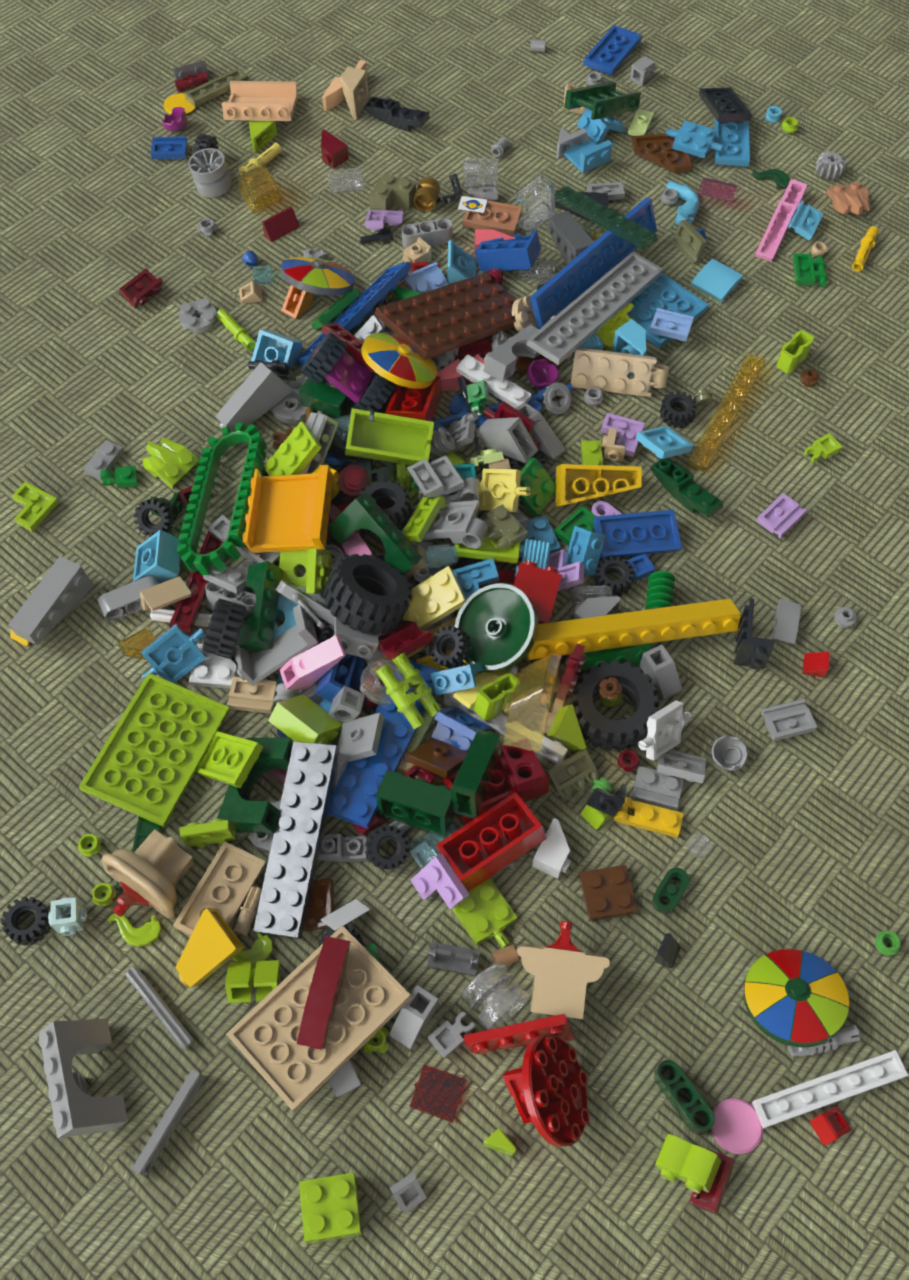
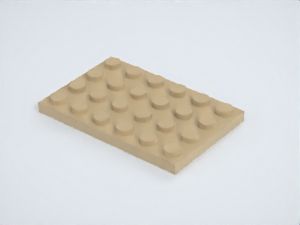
[226,925,412,1113]

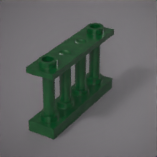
[564,81,641,120]

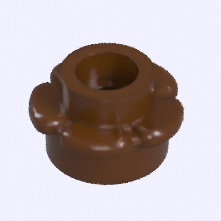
[800,369,820,387]
[599,677,622,700]

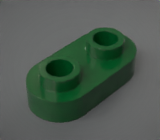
[652,868,689,914]

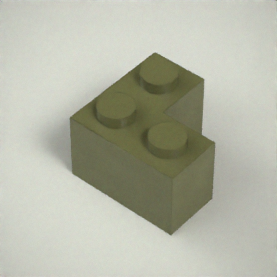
[369,173,416,210]

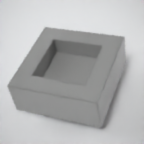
[390,1172,427,1214]

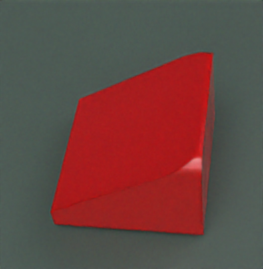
[802,651,830,678]
[810,1106,852,1145]

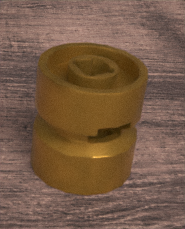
[413,177,440,212]

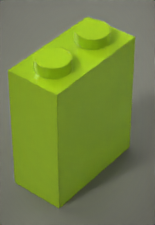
[268,694,343,745]

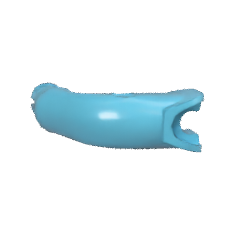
[666,180,700,225]

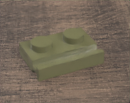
[672,219,707,264]

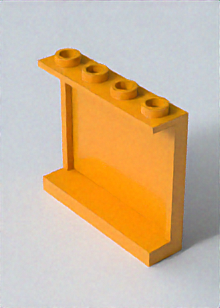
[242,465,334,553]

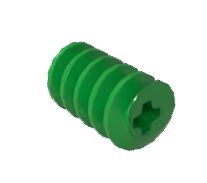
[645,571,676,610]

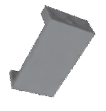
[235,604,318,686]
[333,617,379,660]

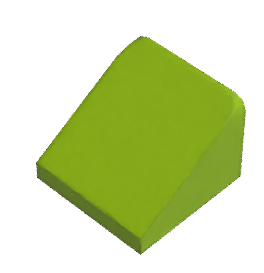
[581,805,613,830]
[483,1128,516,1156]

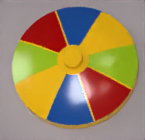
[361,333,437,389]

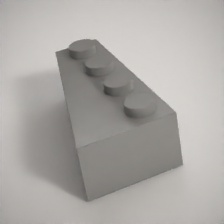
[8,556,94,645]

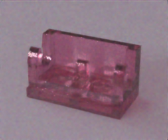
[698,177,737,207]

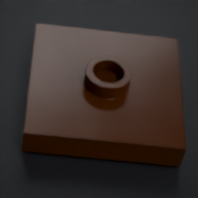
[407,738,467,778]

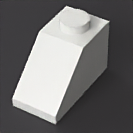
[532,818,571,879]

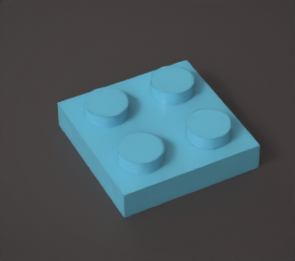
[636,426,693,459]

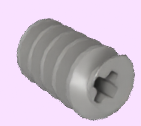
[425,427,455,462]

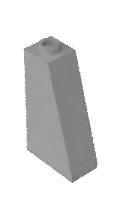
[215,362,293,432]

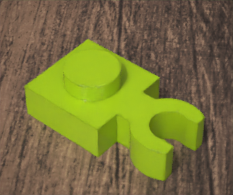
[804,433,842,463]

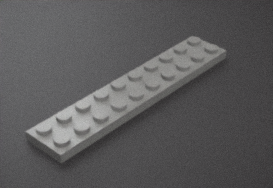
[527,252,663,365]

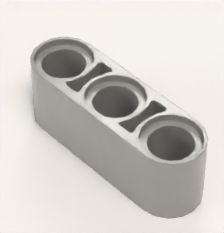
[402,218,452,248]
[98,576,159,621]
[205,582,256,622]

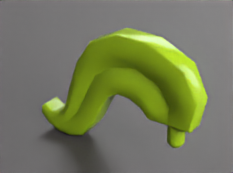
[108,913,162,947]
[232,932,273,965]

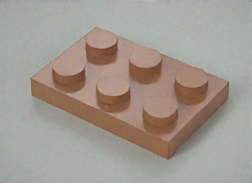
[462,200,522,236]

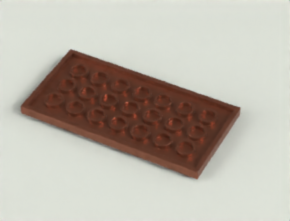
[375,273,516,360]

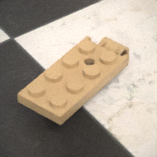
[571,348,669,397]

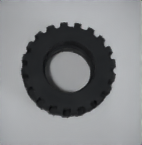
[323,554,412,635]
[571,660,660,751]

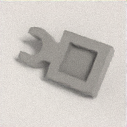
[428,1012,475,1059]

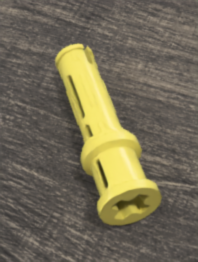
[239,143,282,182]

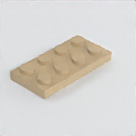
[173,841,267,936]

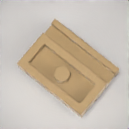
[227,676,278,714]

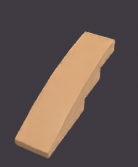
[322,60,367,112]

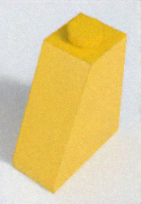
[175,907,244,988]

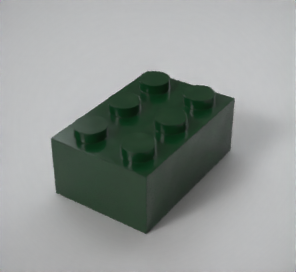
[376,770,455,837]

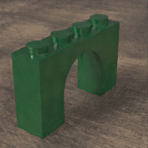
[298,351,373,420]
[328,492,423,576]
[217,738,295,834]

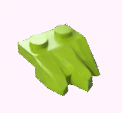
[142,438,200,488]

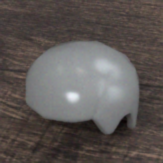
[712,735,748,771]

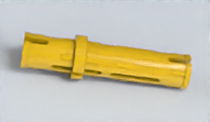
[852,226,879,272]

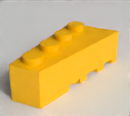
[555,464,642,508]

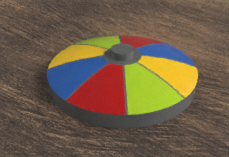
[280,257,355,295]

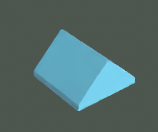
[448,240,476,285]

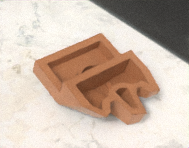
[826,182,871,215]

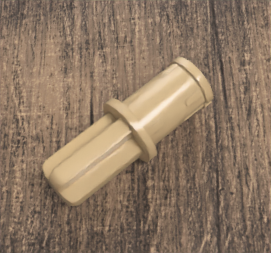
[233,886,262,937]

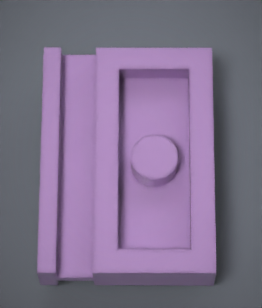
[756,493,807,538]

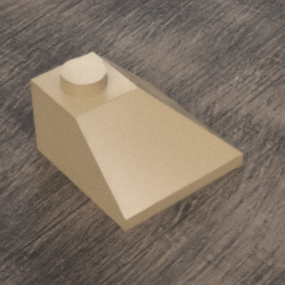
[340,67,369,120]

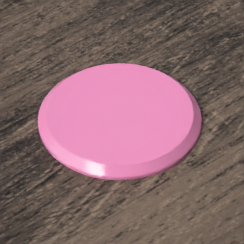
[711,1098,763,1154]

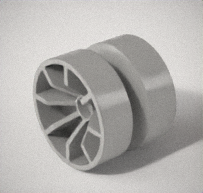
[188,148,232,198]

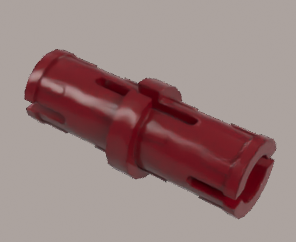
[174,71,209,92]

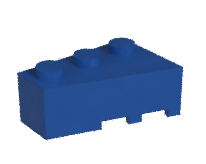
[475,230,541,272]
[315,653,366,707]

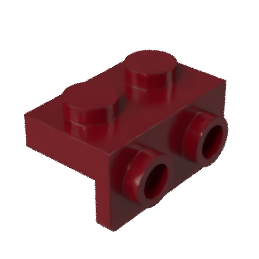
[119,268,163,308]

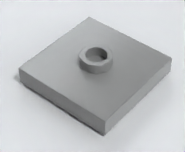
[338,713,384,762]

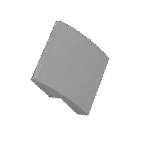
[407,455,465,498]

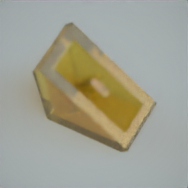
[118,627,156,660]

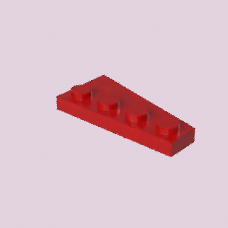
[464,1014,576,1054]

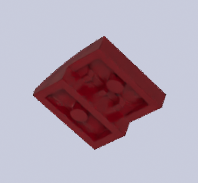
[376,620,433,659]

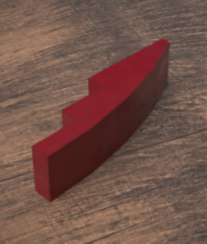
[296,936,351,1050]

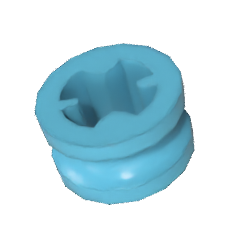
[765,106,782,123]

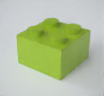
[299,1172,362,1244]

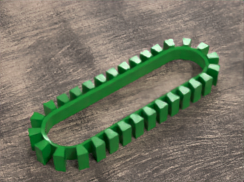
[177,423,267,575]

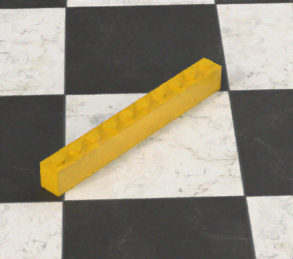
[526,599,741,660]

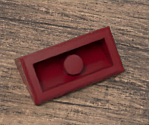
[262,206,300,242]

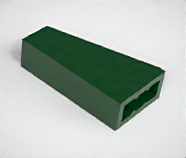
[451,730,501,818]

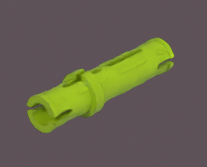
[216,308,256,351]

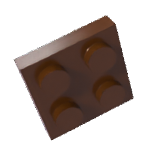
[579,865,638,921]

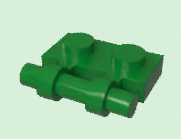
[792,253,828,287]

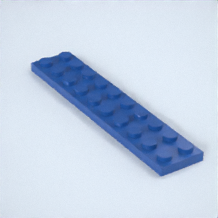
[530,198,657,329]

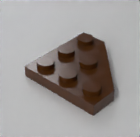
[631,133,692,173]

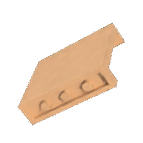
[222,81,298,121]

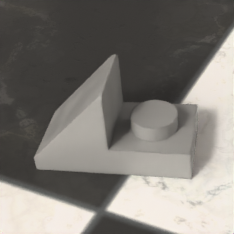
[556,128,587,159]

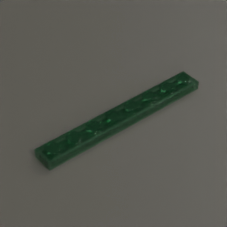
[553,186,658,249]

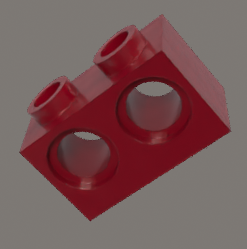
[498,737,545,796]

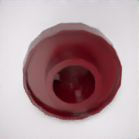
[337,465,369,497]

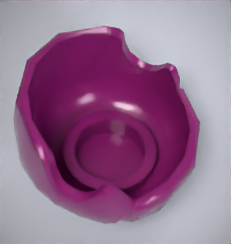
[162,107,188,132]
[527,359,559,388]

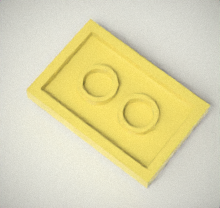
[403,566,466,630]

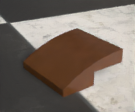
[303,878,334,931]

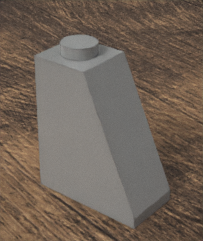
[476,417,538,463]

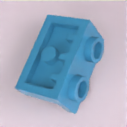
[567,526,606,575]
[430,662,484,695]

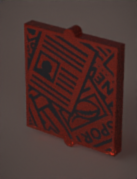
[409,1064,467,1123]

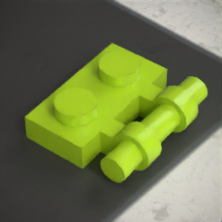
[180,819,237,848]

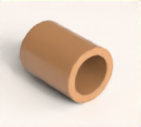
[492,944,519,969]

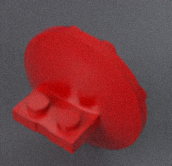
[502,1033,590,1147]

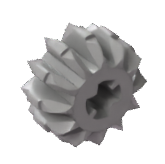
[816,151,846,180]

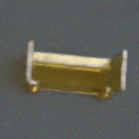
[503,653,561,752]

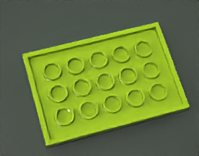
[79,673,230,827]

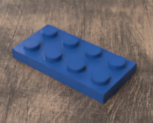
[583,25,642,76]
[593,510,682,559]

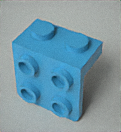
[577,108,626,144]
[564,140,613,173]

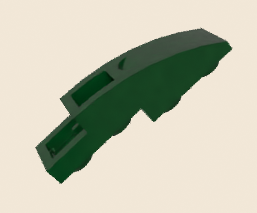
[650,458,723,518]

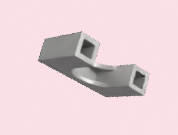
[39,1018,128,1139]

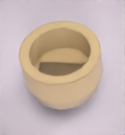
[811,241,828,257]

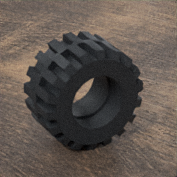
[359,480,412,536]
[202,598,246,659]

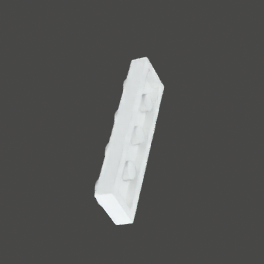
[456,355,531,408]

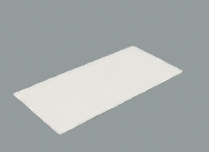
[321,899,370,930]

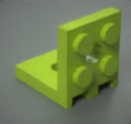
[279,548,332,594]

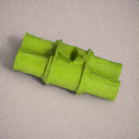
[375,652,442,730]

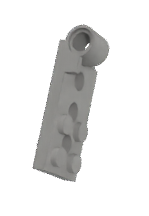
[402,500,488,549]

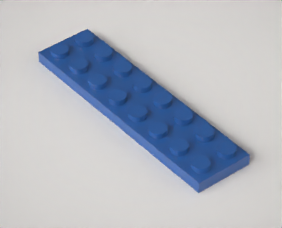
[295,262,413,366]
[327,660,440,829]

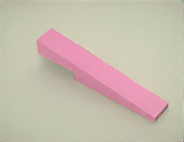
[755,179,808,262]

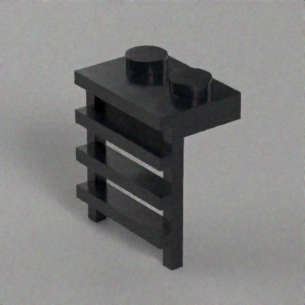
[733,598,774,669]

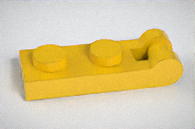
[614,796,683,838]

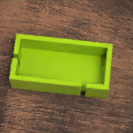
[345,408,434,466]

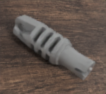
[787,1024,860,1056]

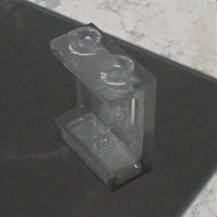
[516,174,555,233]

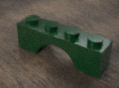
[237,561,282,653]

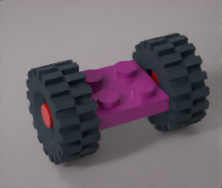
[300,331,396,420]

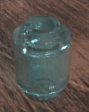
[424,544,458,568]

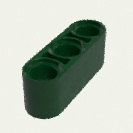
[654,1060,715,1135]

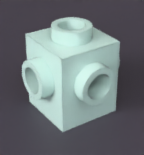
[48,897,87,936]

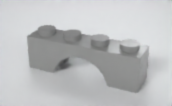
[484,325,540,382]

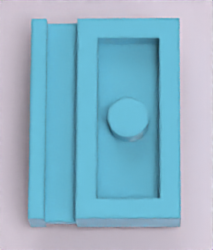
[788,200,823,240]

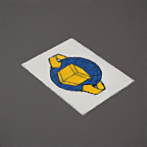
[458,196,487,213]

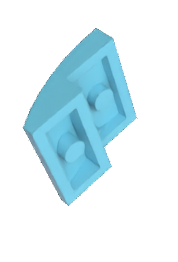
[691,259,743,302]

